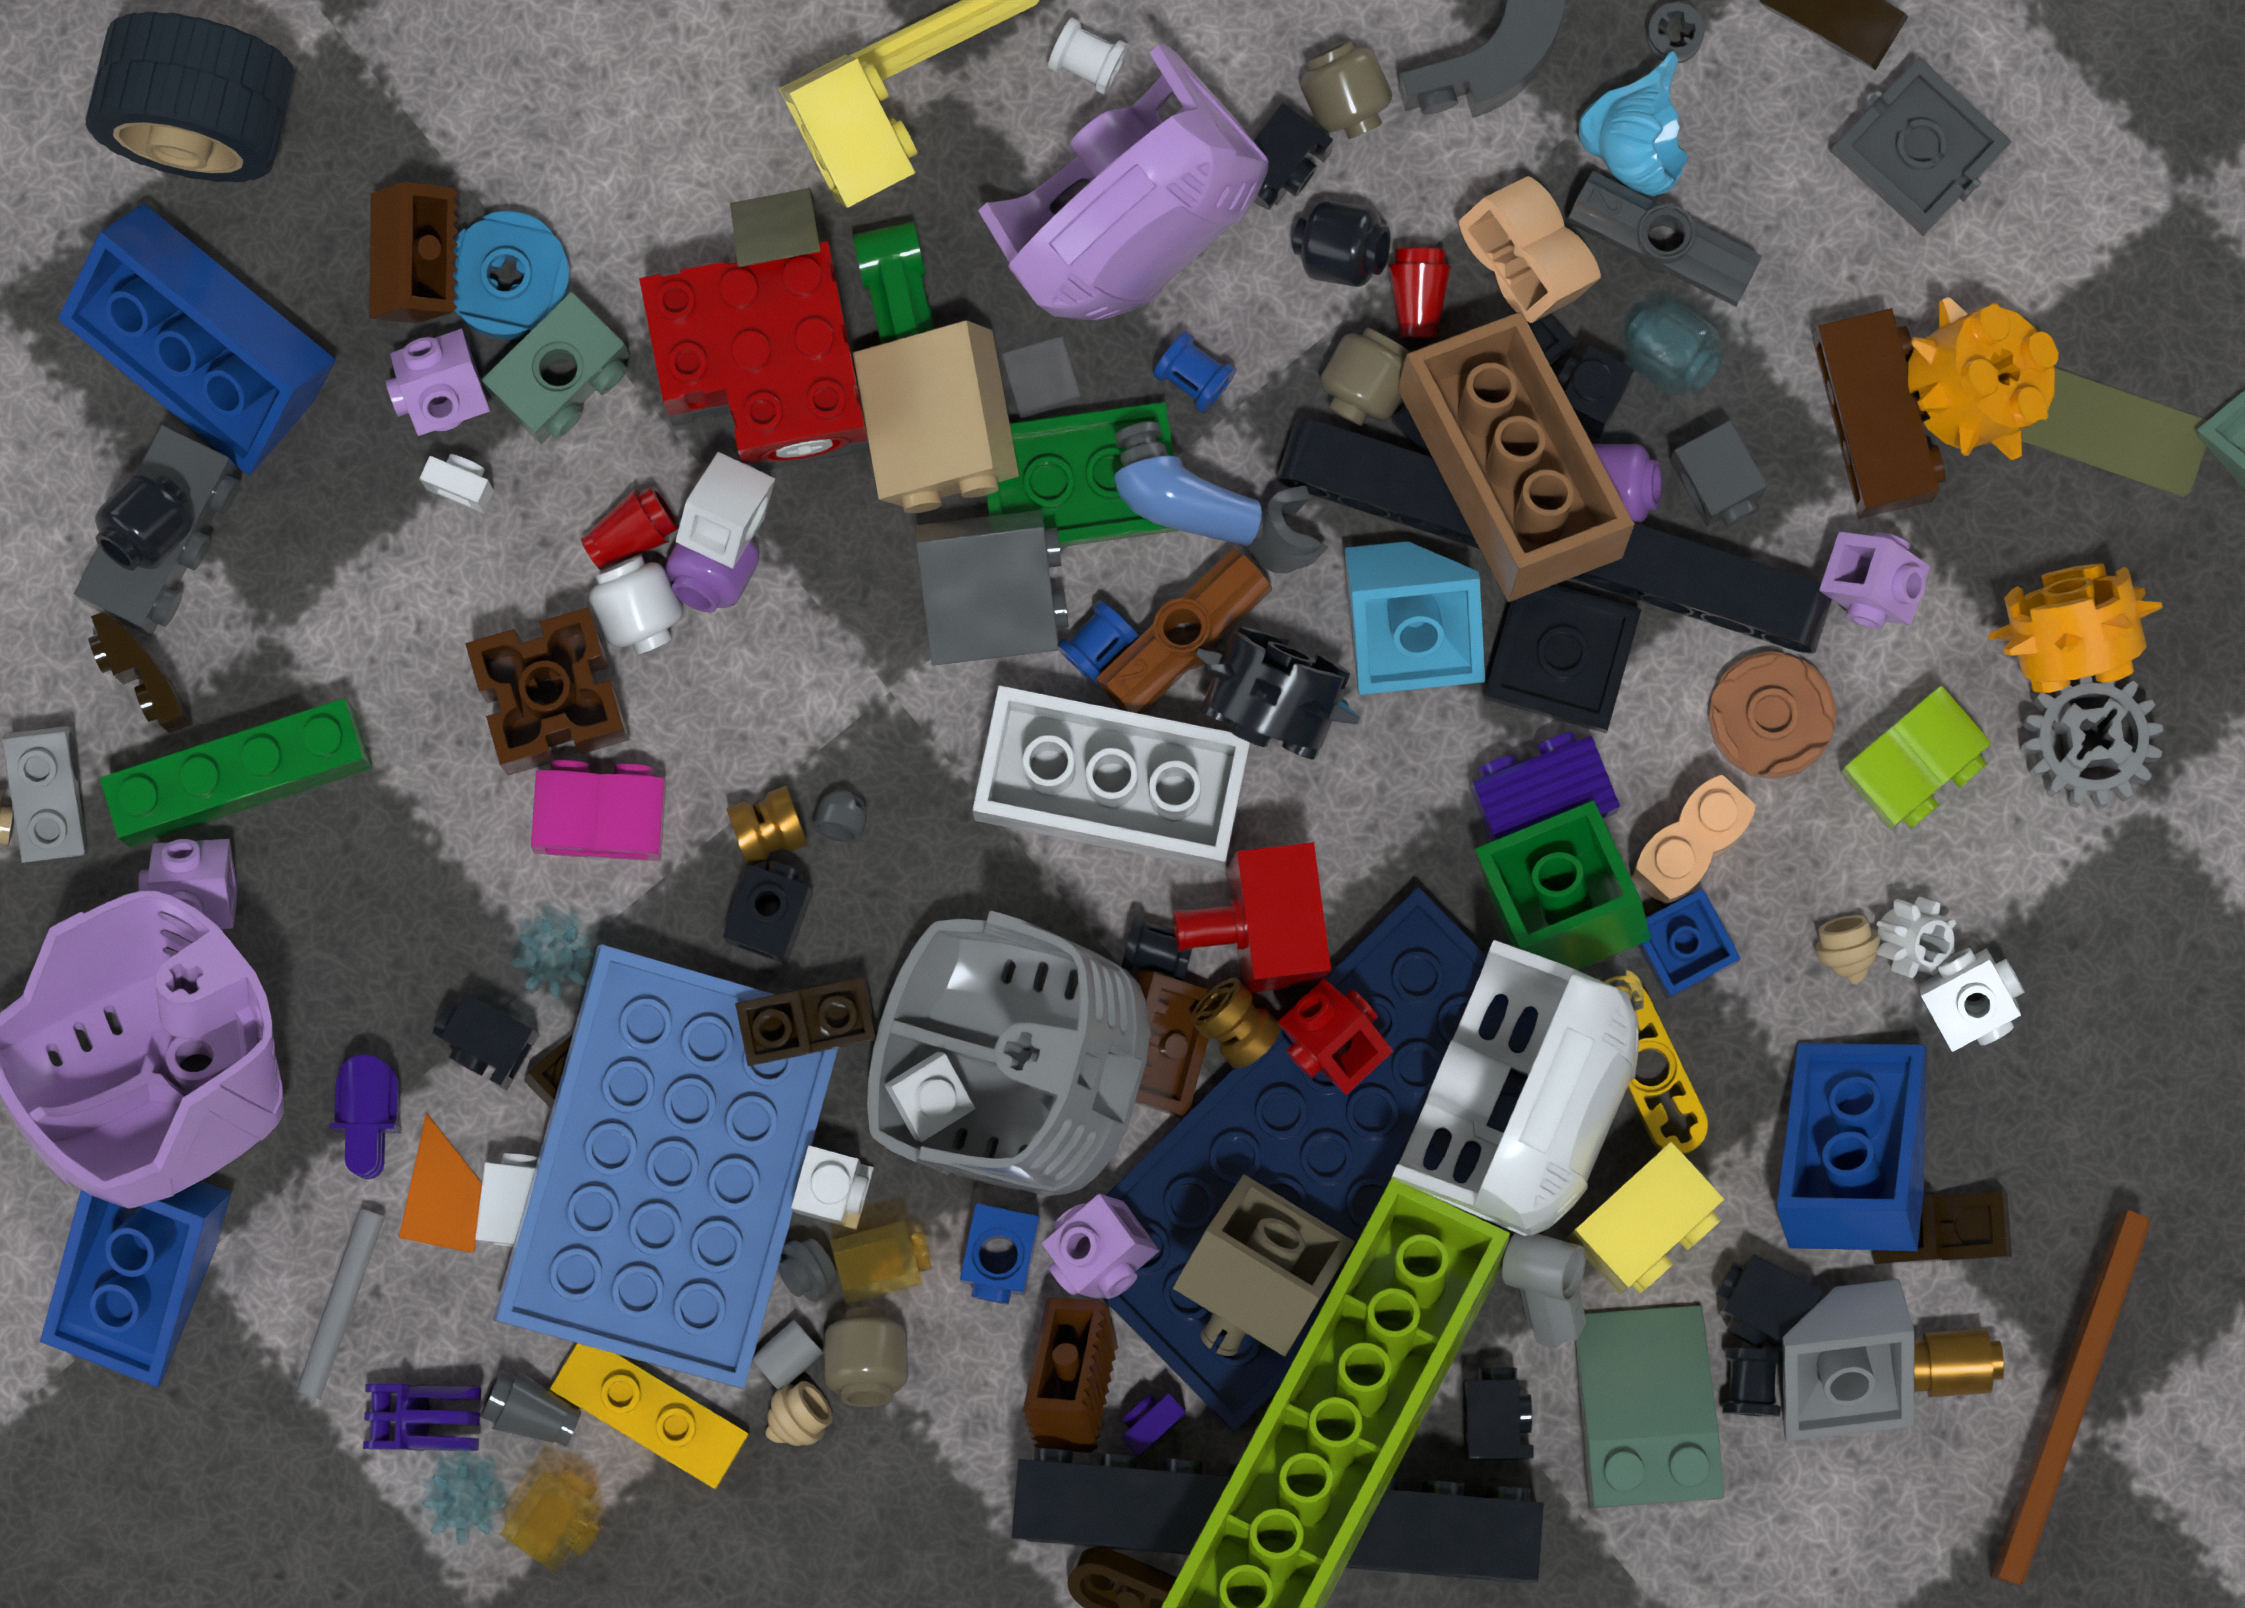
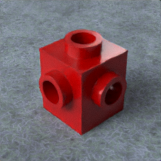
[1277,979,1393,1095]

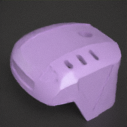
[978,44,1269,321]
[0,891,284,1209]

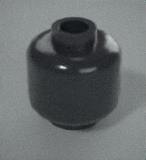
[1293,200,1391,287]
[95,475,191,571]

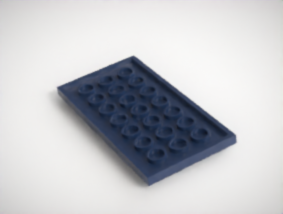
[1103,887,1539,1433]

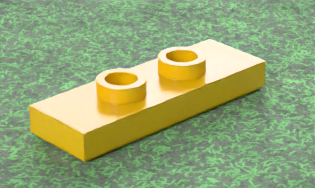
[550,1344,750,1490]

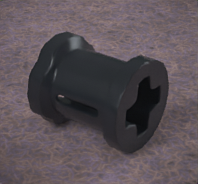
[1121,913,1193,982]
[1722,1348,1783,1417]

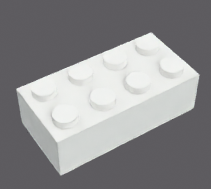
[972,686,1250,871]

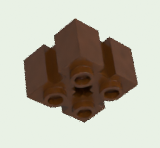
[465,607,630,776]

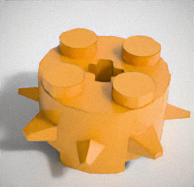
[1908,297,2059,461]
[1988,564,2163,693]

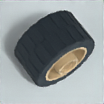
[85,12,295,183]

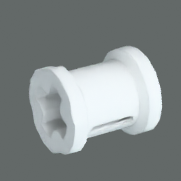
[1048,17,1129,95]

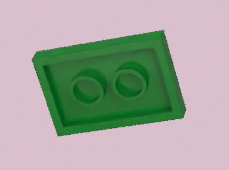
[987,402,1179,548]

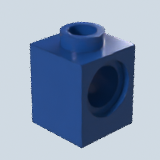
[960,1203,1040,1305]

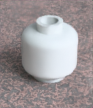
[589,555,683,655]

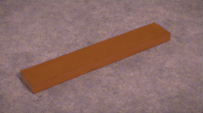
[1991,1210,2151,1586]

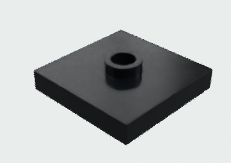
[1484,585,1642,733]

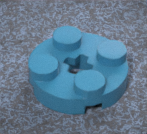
[452,211,571,340]

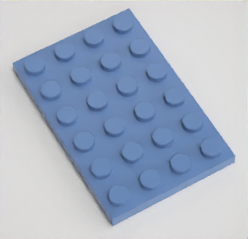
[493,944,838,1389]

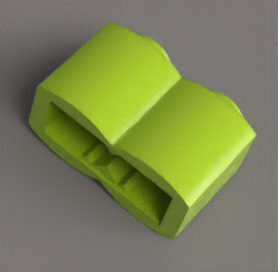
[1841,685,1992,830]

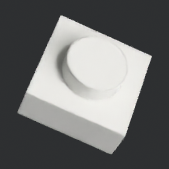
[420,454,494,514]
[884,1052,975,1142]

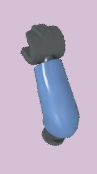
[1114,422,1328,573]

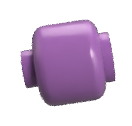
[1592,444,1662,524]
[665,541,760,613]

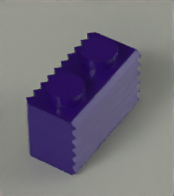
[1470,732,1620,842]

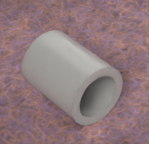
[752,1320,823,1390]

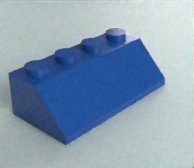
[58,204,336,476]

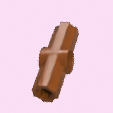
[1096,548,1272,714]

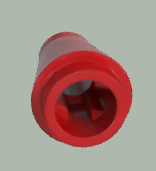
[1389,248,1451,339]
[581,486,679,570]

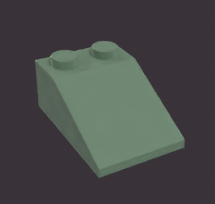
[1575,1305,1724,1509]

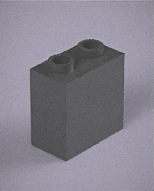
[915,510,1069,666]

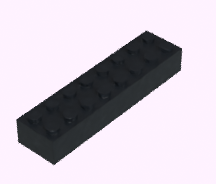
[1012,1448,1544,1584]

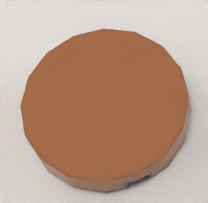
[1708,651,1837,780]

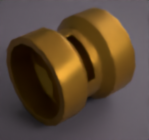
[726,786,808,866]
[1190,978,1281,1069]

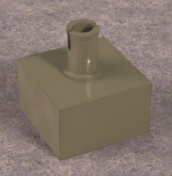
[1173,1174,1355,1357]

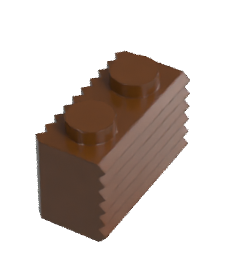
[369,182,459,324]
[1023,1297,1118,1453]

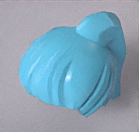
[1579,51,1688,197]

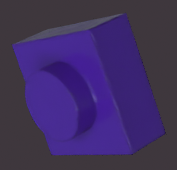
[1121,1393,1186,1458]

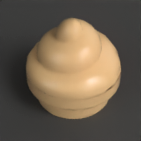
[1815,915,1880,985]
[765,1381,833,1446]

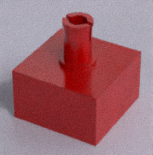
[1173,842,1331,993]

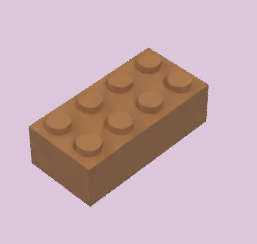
[1398,311,1634,602]

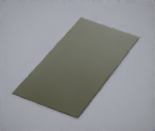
[730,188,820,267]
[2021,367,2208,497]

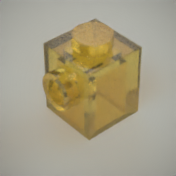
[499,1467,604,1572]

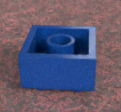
[1637,888,1741,1000]

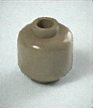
[1300,41,1392,139]
[1320,327,1410,426]
[823,1307,908,1407]

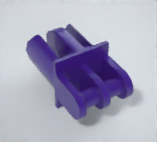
[329,1054,402,1180]
[363,1383,482,1451]

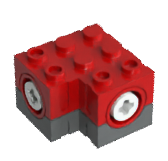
[639,241,870,472]

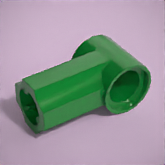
[852,221,934,345]

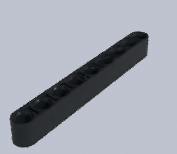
[1276,418,1832,654]

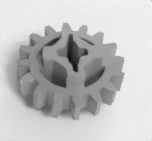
[2021,676,2164,809]

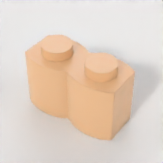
[1459,176,1601,323]
[1631,775,1756,908]

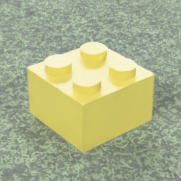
[778,54,918,208]
[1567,1142,1725,1295]

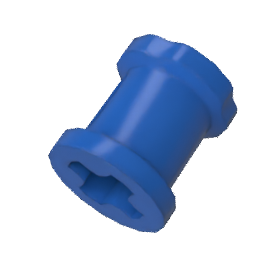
[1153,331,1237,414]
[1058,600,1139,685]

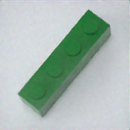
[99,698,373,848]

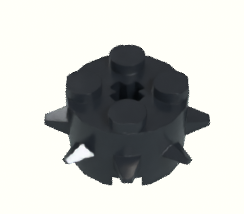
[1196,626,1361,760]

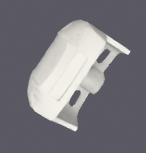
[1392,940,1639,1236]

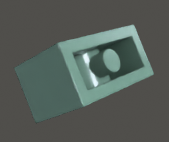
[481,291,630,444]

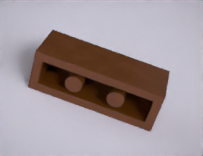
[1812,308,1946,519]

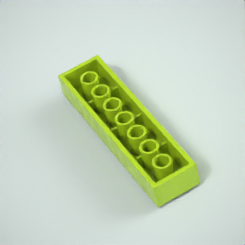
[1161,1179,1510,1608]

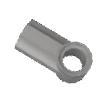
[1502,1232,1587,1348]

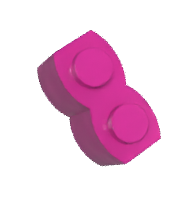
[531,760,666,861]

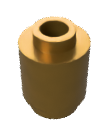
[1914,1328,2004,1398]

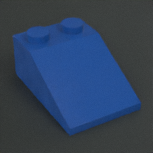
[1777,1043,1927,1251]
[40,1180,232,1388]

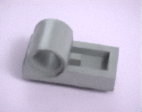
[2,726,88,863]

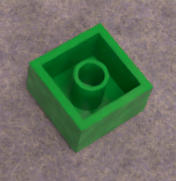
[1475,800,1651,970]

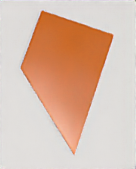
[399,1113,482,1253]

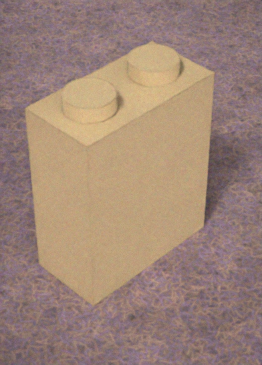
[853,320,1019,513]

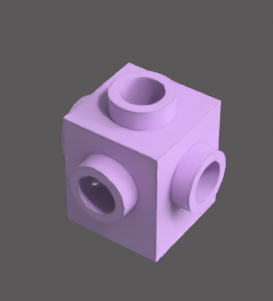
[385,329,490,436]
[1819,532,1931,629]
[139,839,238,932]
[1041,1194,1160,1300]

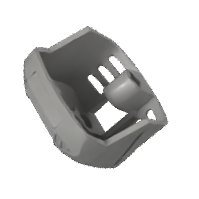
[867,911,1151,1196]

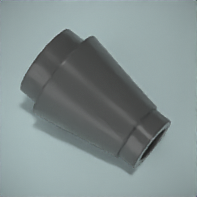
[480,1369,581,1446]

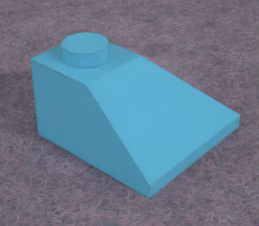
[1345,541,1485,695]

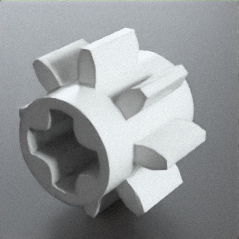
[1876,896,1956,978]

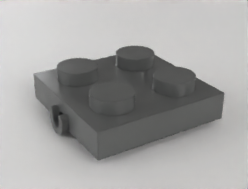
[1831,57,2012,236]

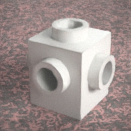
[1919,948,2025,1052]

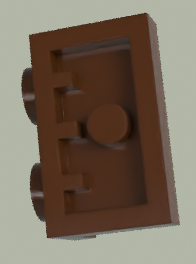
[1129,971,1210,1117]

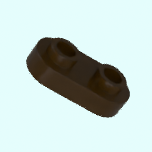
[1067,1547,1177,1608]

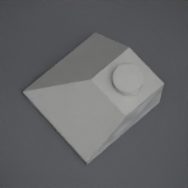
[1782,1279,1914,1442]

